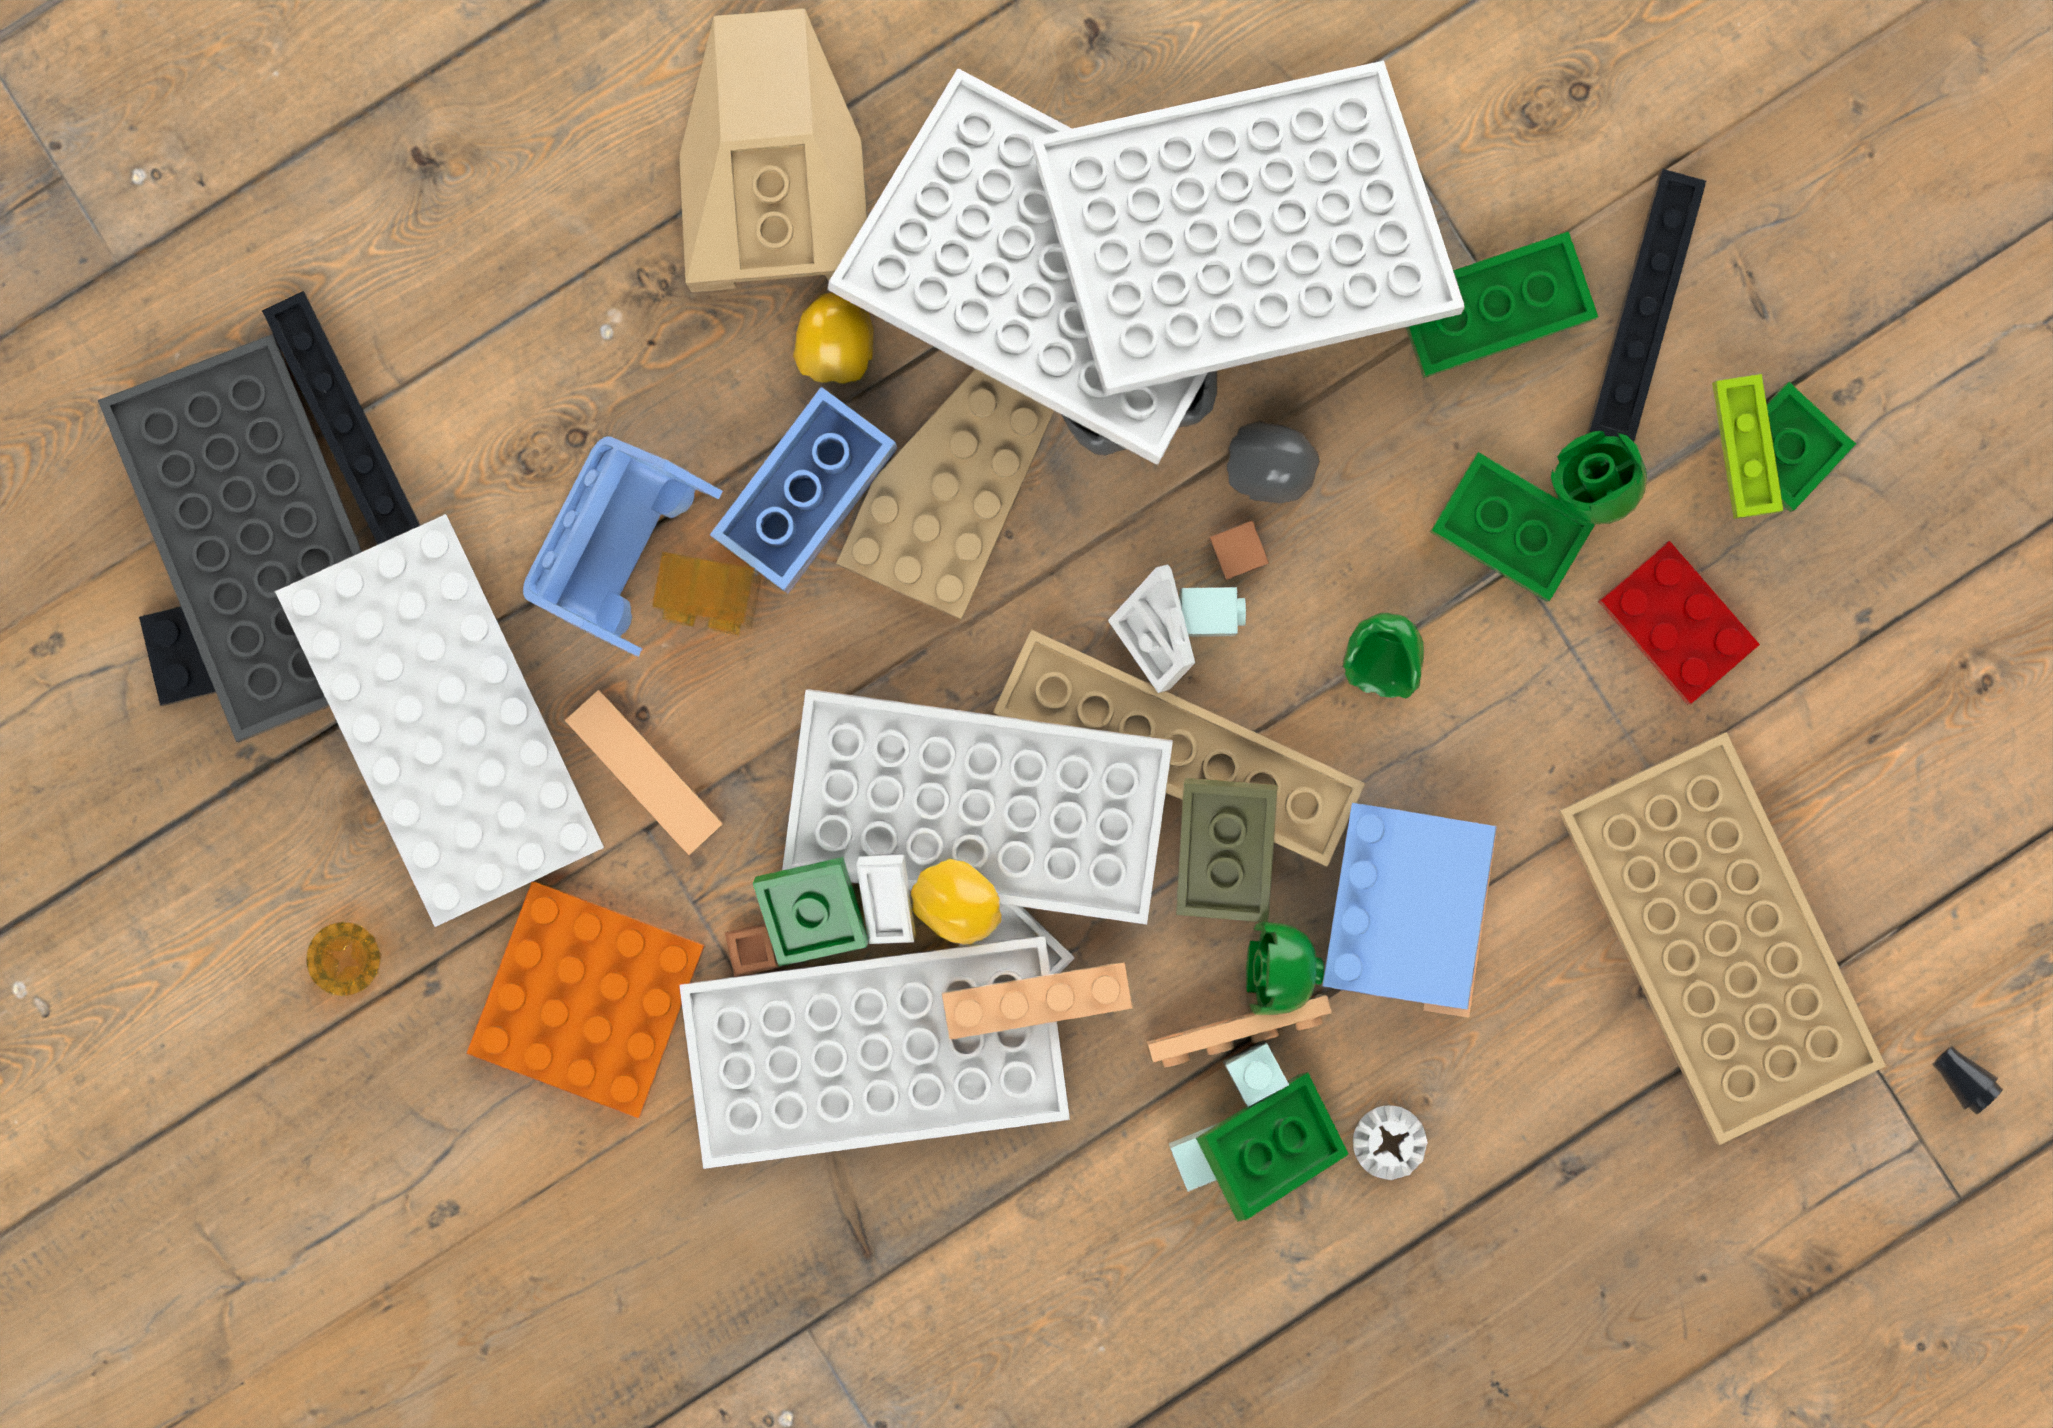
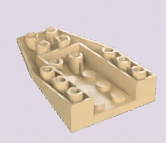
[679,9,868,292]

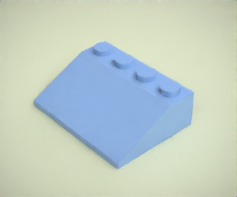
[1323,803,1497,1009]

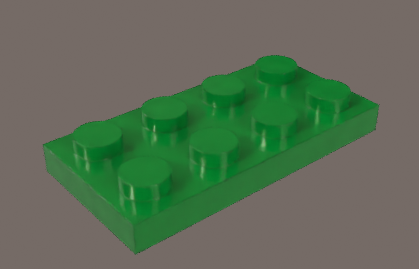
[1406,231,1599,379]

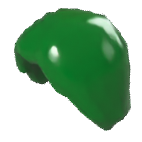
[1342,613,1424,699]

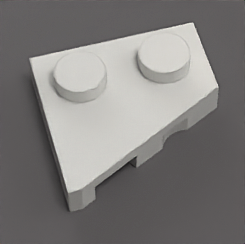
[1108,565,1195,693]

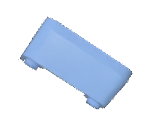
[523,436,723,657]

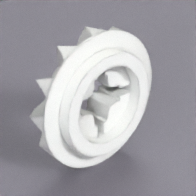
[1353,1105,1428,1180]

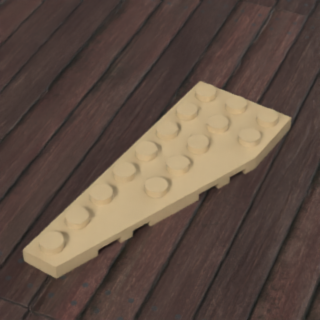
[836,369,1055,620]

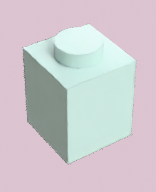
[1179,587,1246,637]
[1223,1041,1289,1107]
[1168,1123,1219,1191]

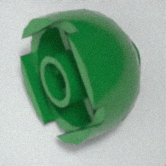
[1551,431,1647,525]
[1246,922,1324,1015]

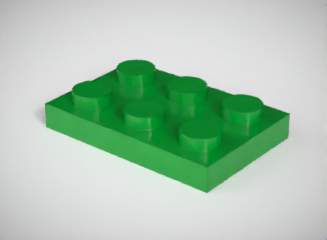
[1429,452,1595,602]
[1196,1072,1349,1221]

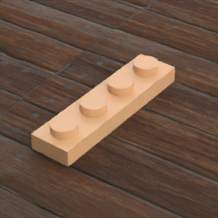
[942,962,1132,1040]
[1146,993,1332,1067]

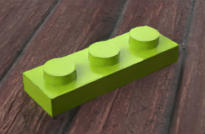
[1712,374,1783,519]

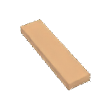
[565,689,724,855]

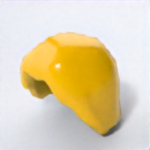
[793,292,874,384]
[911,859,1002,944]

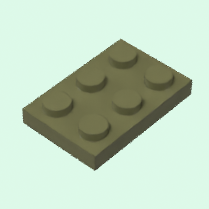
[1176,778,1278,922]

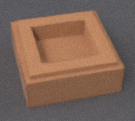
[1209,521,1269,581]
[725,923,781,977]

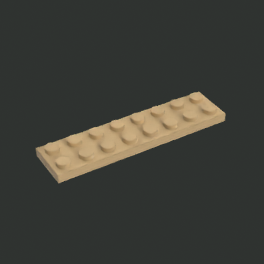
[993,629,1366,867]

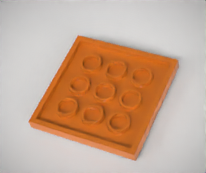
[466,881,705,1118]

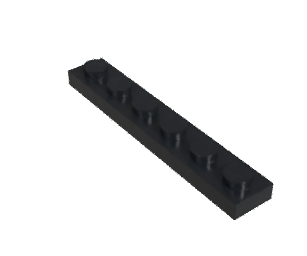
[1586,169,1707,442]
[262,291,421,545]

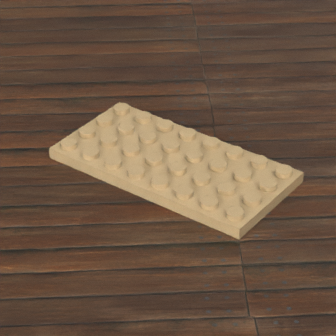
[1558,732,1886,1145]

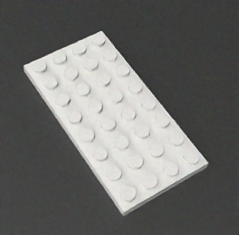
[275,514,604,927]
[782,689,1173,925]
[679,936,1070,1169]

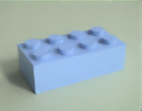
[710,387,898,594]

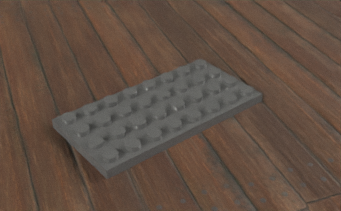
[98,334,362,743]

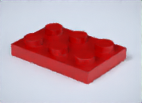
[1598,541,1760,705]

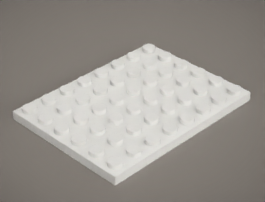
[1031,61,1465,396]
[827,69,1208,465]

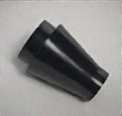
[1932,1046,2003,1115]

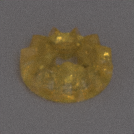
[306,922,382,996]

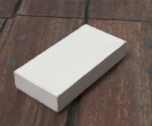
[856,855,916,944]

